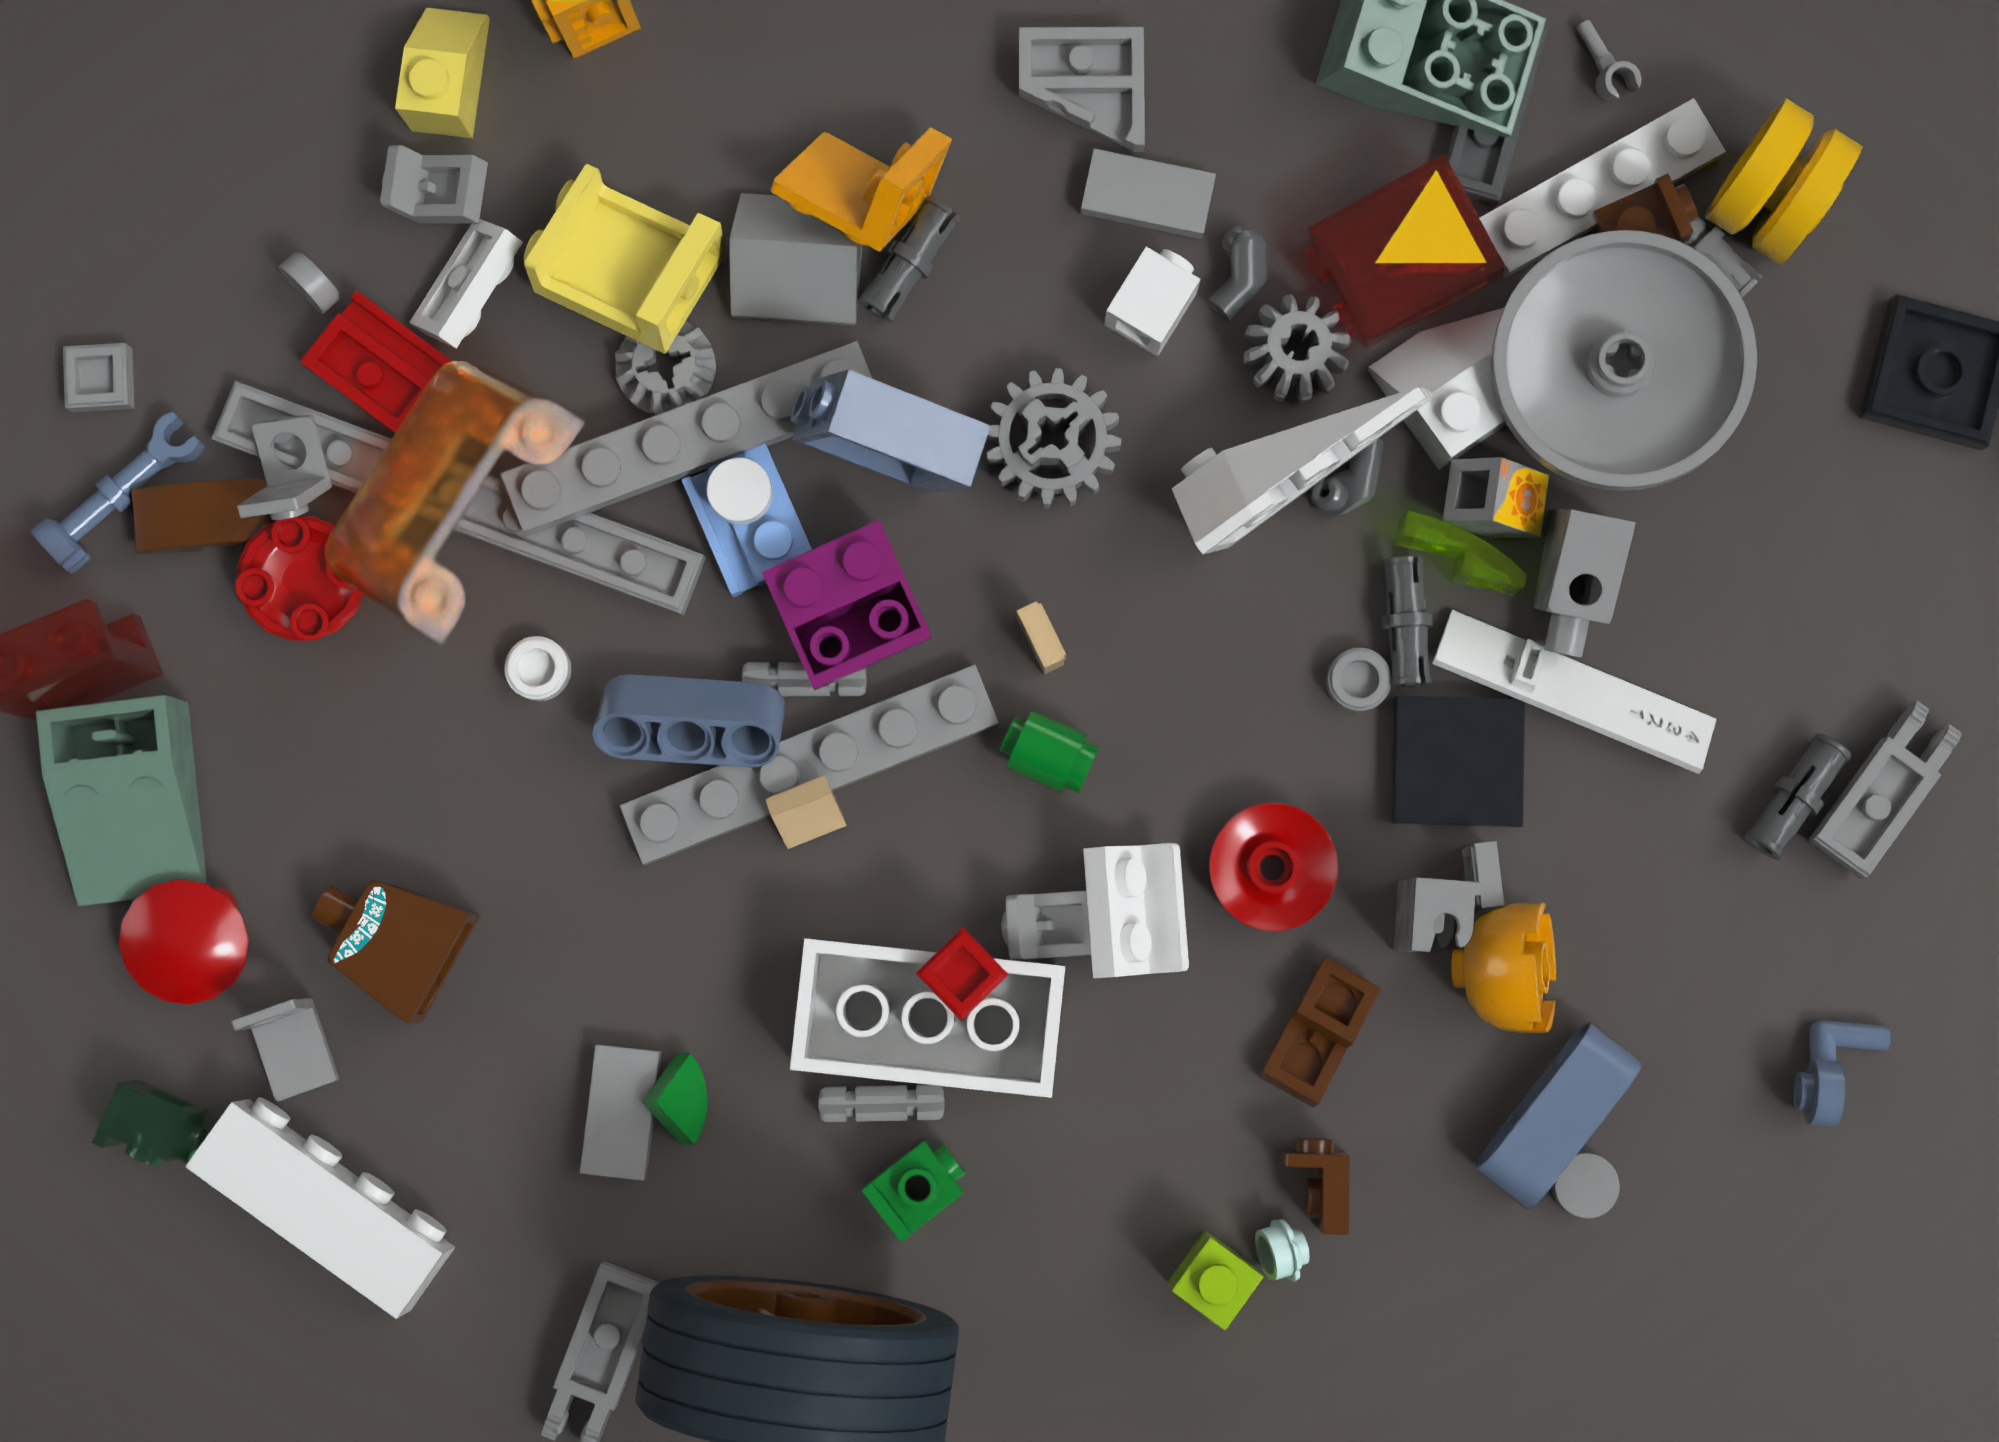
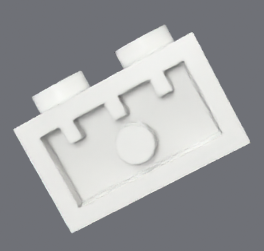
[1083,843,1189,978]

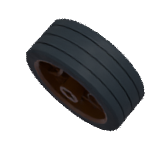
[635,1276,959,1442]

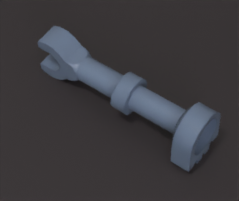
[30,412,205,575]

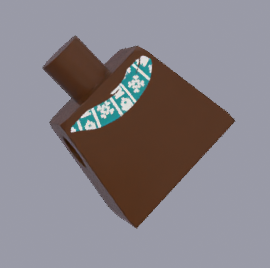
[312,880,481,1024]

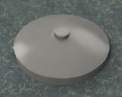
[1491,230,1757,491]

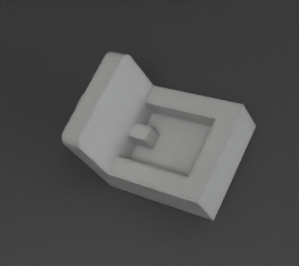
[380,145,488,224]
[1001,890,1091,960]

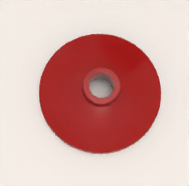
[1209,803,1338,931]

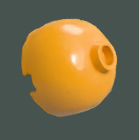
[1451,902,1556,1033]

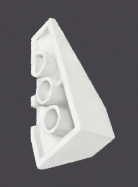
[1172,387,1434,554]

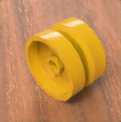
[1704,98,1863,265]

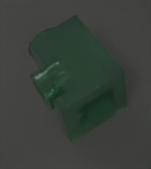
[91,1080,208,1166]

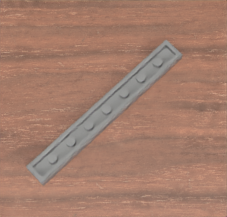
[211,381,706,616]

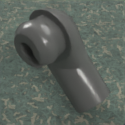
[1207,225,1267,322]
[1311,439,1385,517]

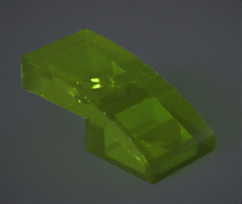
[1394,511,1527,596]

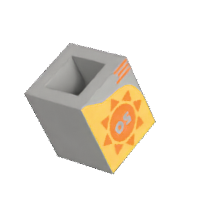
[1442,457,1549,538]

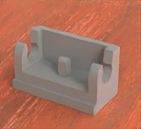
[1393,877,1483,952]

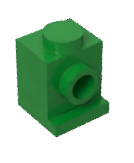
[861,1138,966,1243]

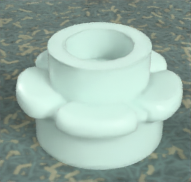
[1255,1219,1310,1282]

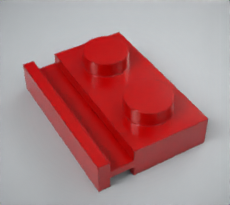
[300,290,460,441]

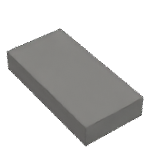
[1080,149,1216,239]
[580,1044,662,1181]

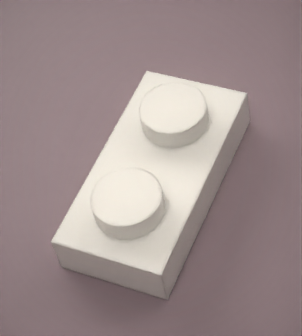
[409,219,523,349]

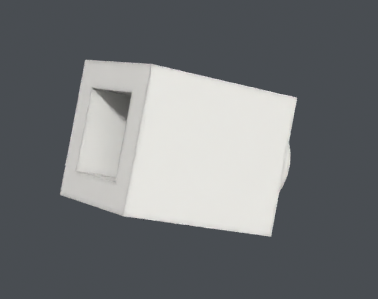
[1104,247,1200,357]

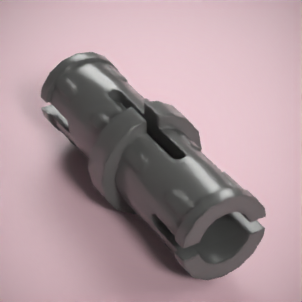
[858,196,961,323]
[1382,556,1433,687]
[1744,733,1851,860]

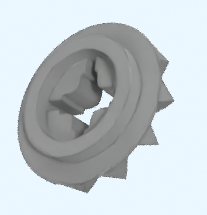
[615,321,716,415]

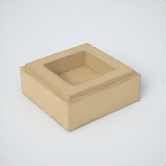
[1016,601,1066,675]
[765,776,847,849]

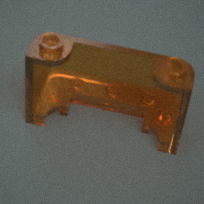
[325,361,585,644]

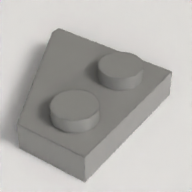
[1019,27,1145,152]

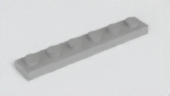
[500,341,872,537]
[620,665,999,865]

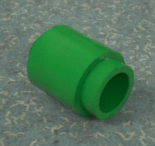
[1000,710,1099,794]

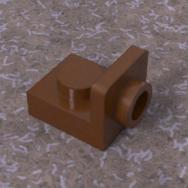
[1593,173,1698,243]
[1280,1138,1350,1235]

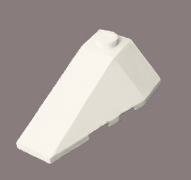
[1367,307,1507,471]

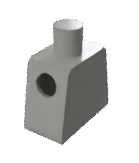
[1534,509,1636,657]

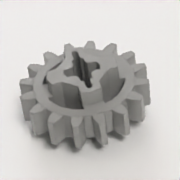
[986,368,1122,509]

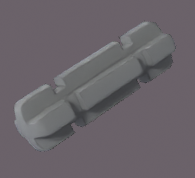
[742,662,867,697]
[818,1085,945,1122]

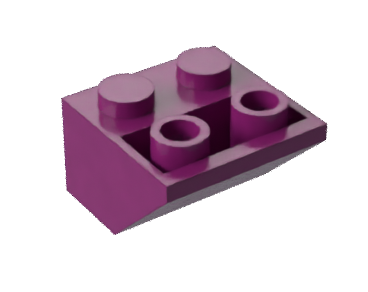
[762,520,932,691]

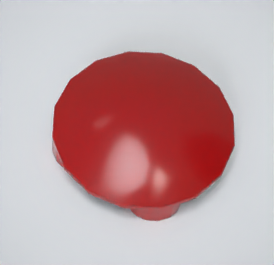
[235,516,365,641]
[119,879,249,1005]

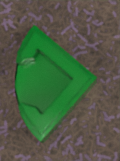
[642,1053,707,1145]

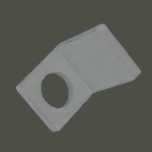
[237,414,332,520]
[231,998,339,1101]

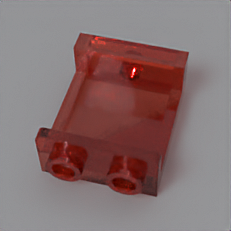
[0,599,163,720]

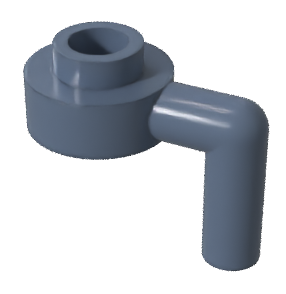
[1793,1020,1891,1127]

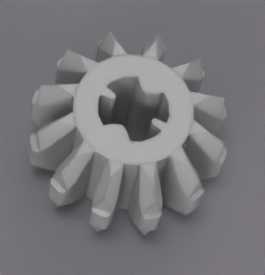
[1243,295,1351,404]

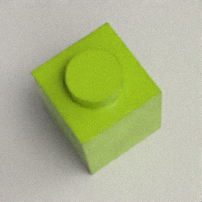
[1167,1230,1264,1330]

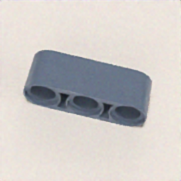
[592,674,786,767]
[1475,1022,1642,1210]

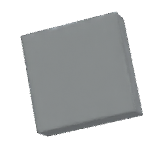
[63,343,135,413]
[1461,841,1504,909]

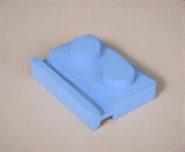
[682,444,812,597]

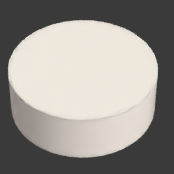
[707,458,773,525]
[504,636,571,701]

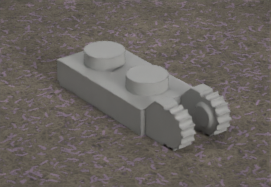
[1808,700,1962,879]
[541,1261,660,1442]

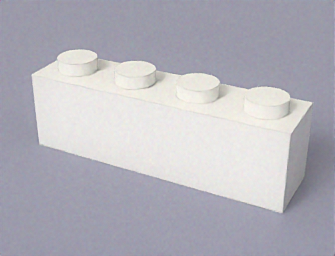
[185,1097,455,1319]

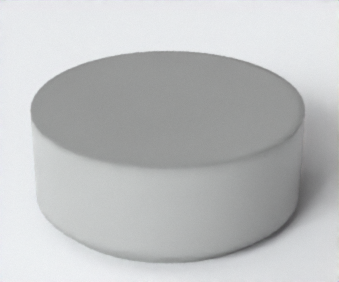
[278,252,339,314]
[1325,648,1391,713]
[1551,1152,1620,1219]

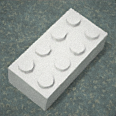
[790,938,1065,1098]

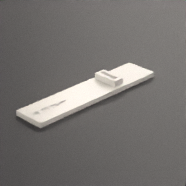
[1432,610,1717,774]

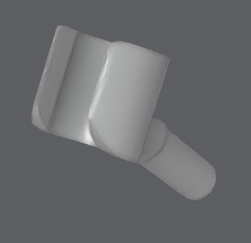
[1576,20,1642,102]

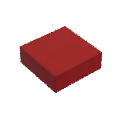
[915,927,1009,1021]

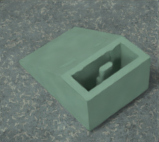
[1315,0,1546,138]
[36,695,207,907]

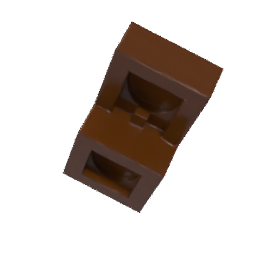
[131,478,270,554]
[1257,957,1381,1108]

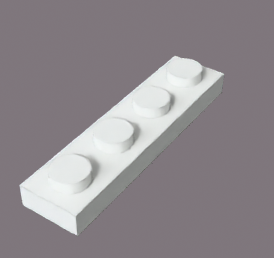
[1474,98,1726,278]

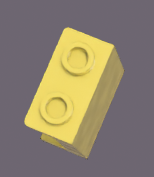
[524,164,726,354]

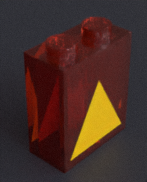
[1303,154,1505,349]

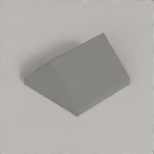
[729,193,863,327]

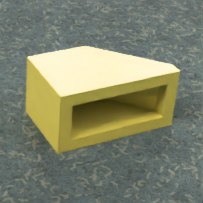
[395,7,490,139]

